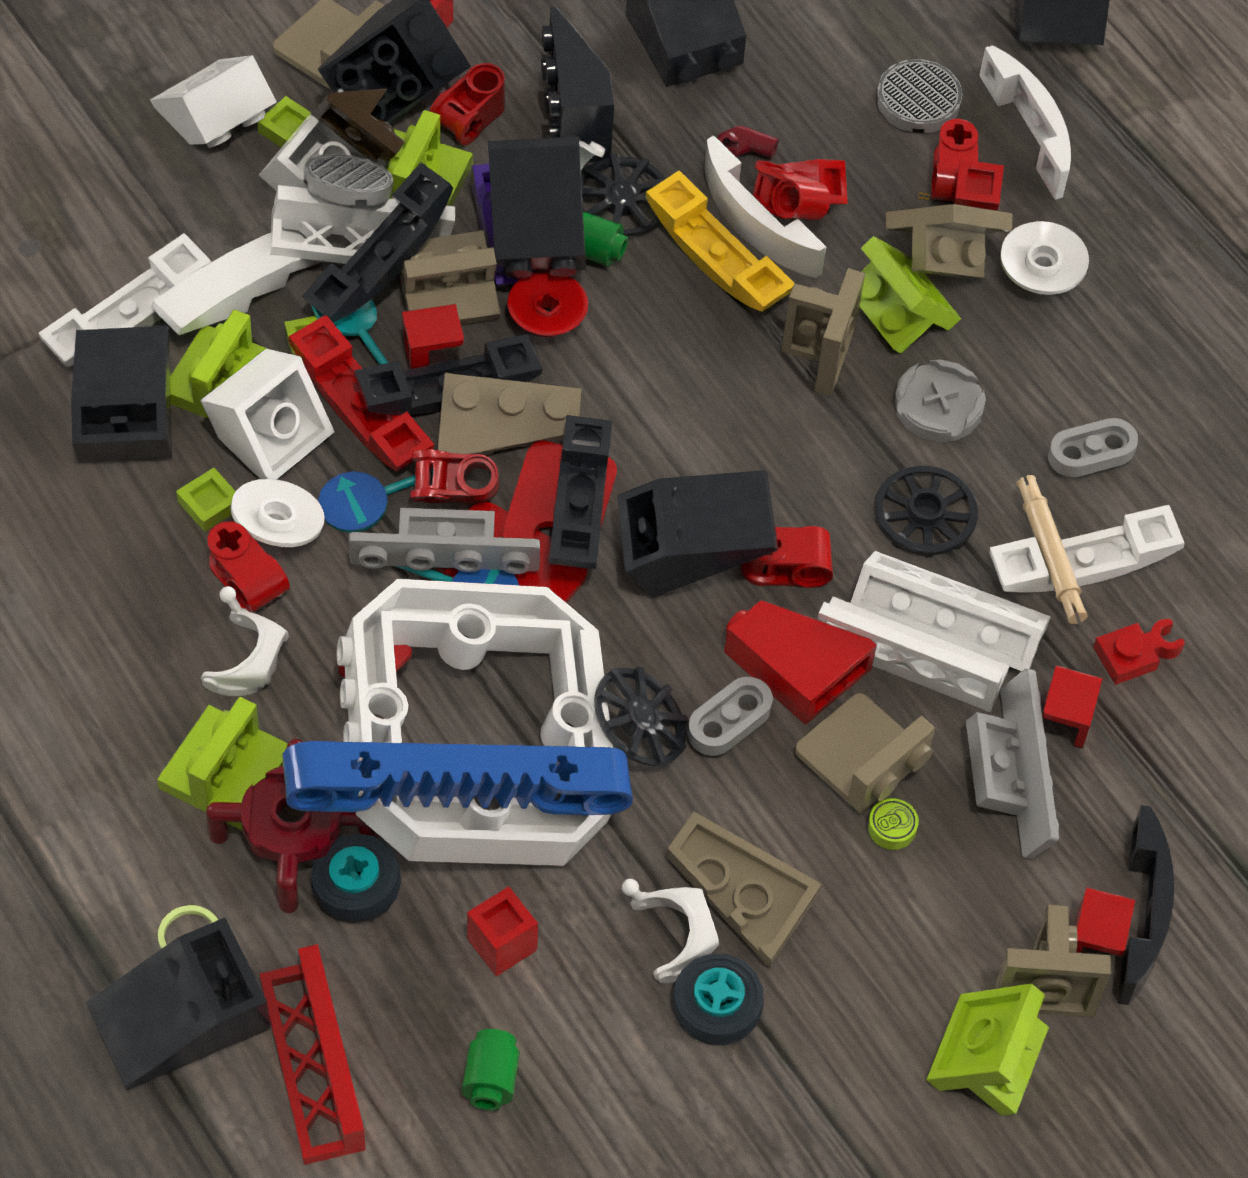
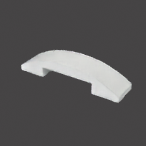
[980,46,1071,200]
[704,136,826,278]
[38,233,211,367]
[990,505,1184,592]

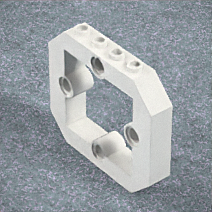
[337,579,613,866]

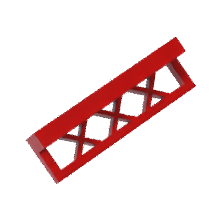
[259,944,366,1165]

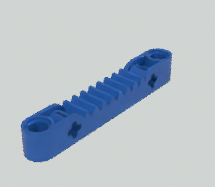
[282,741,633,815]

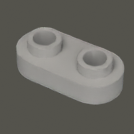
[1048,418,1138,477]
[688,677,773,756]

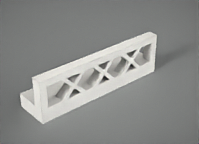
[270,185,455,264]
[851,551,1051,671]
[818,597,1010,713]

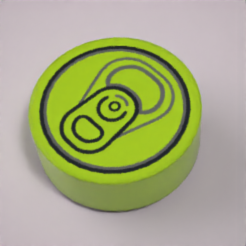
[868,798,919,850]

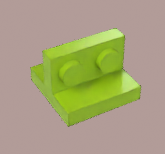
[385,110,473,206]
[860,236,961,354]
[170,309,268,420]
[157,697,288,831]
[927,983,1049,1116]

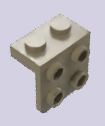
[273,0,385,90]
[795,693,935,814]

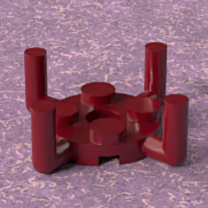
[206,739,378,913]

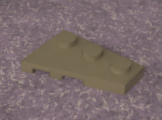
[437,373,582,456]
[667,811,822,969]

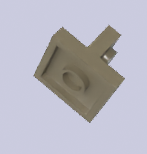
[886,204,1012,279]
[399,230,500,325]
[782,268,865,396]
[994,905,1111,1018]

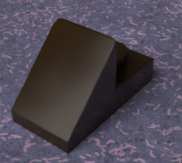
[311,89,405,166]

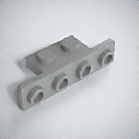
[348,508,540,574]
[966,669,1059,859]

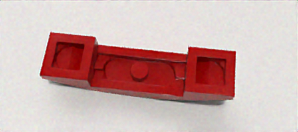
[288,315,434,472]

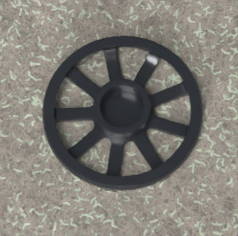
[581,153,667,236]
[874,466,978,558]
[594,666,689,766]

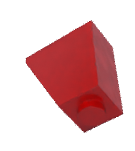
[724,600,877,725]

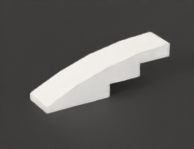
[151,228,323,335]

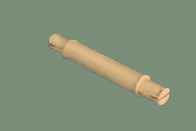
[1017,475,1088,624]

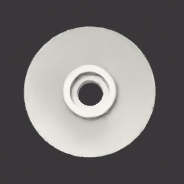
[1000,221,1089,295]
[231,479,324,547]

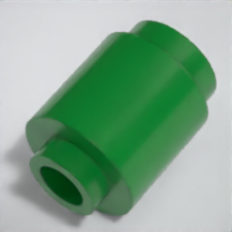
[583,211,628,267]
[461,1029,520,1111]

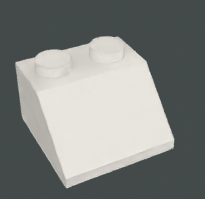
[150,55,277,148]
[259,114,391,191]
[200,349,335,480]

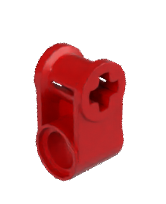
[429,63,506,146]
[931,119,978,202]
[752,161,830,221]
[409,450,500,503]
[207,521,290,613]
[741,526,833,588]

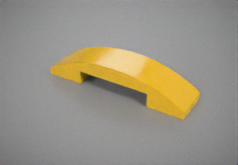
[645,171,794,312]

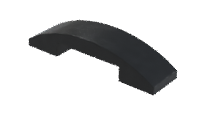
[302,162,454,323]
[354,334,543,415]
[549,415,612,569]
[1118,805,1174,1005]

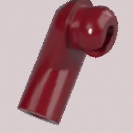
[717,125,779,159]

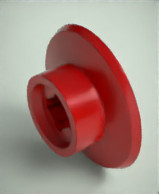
[507,272,588,337]

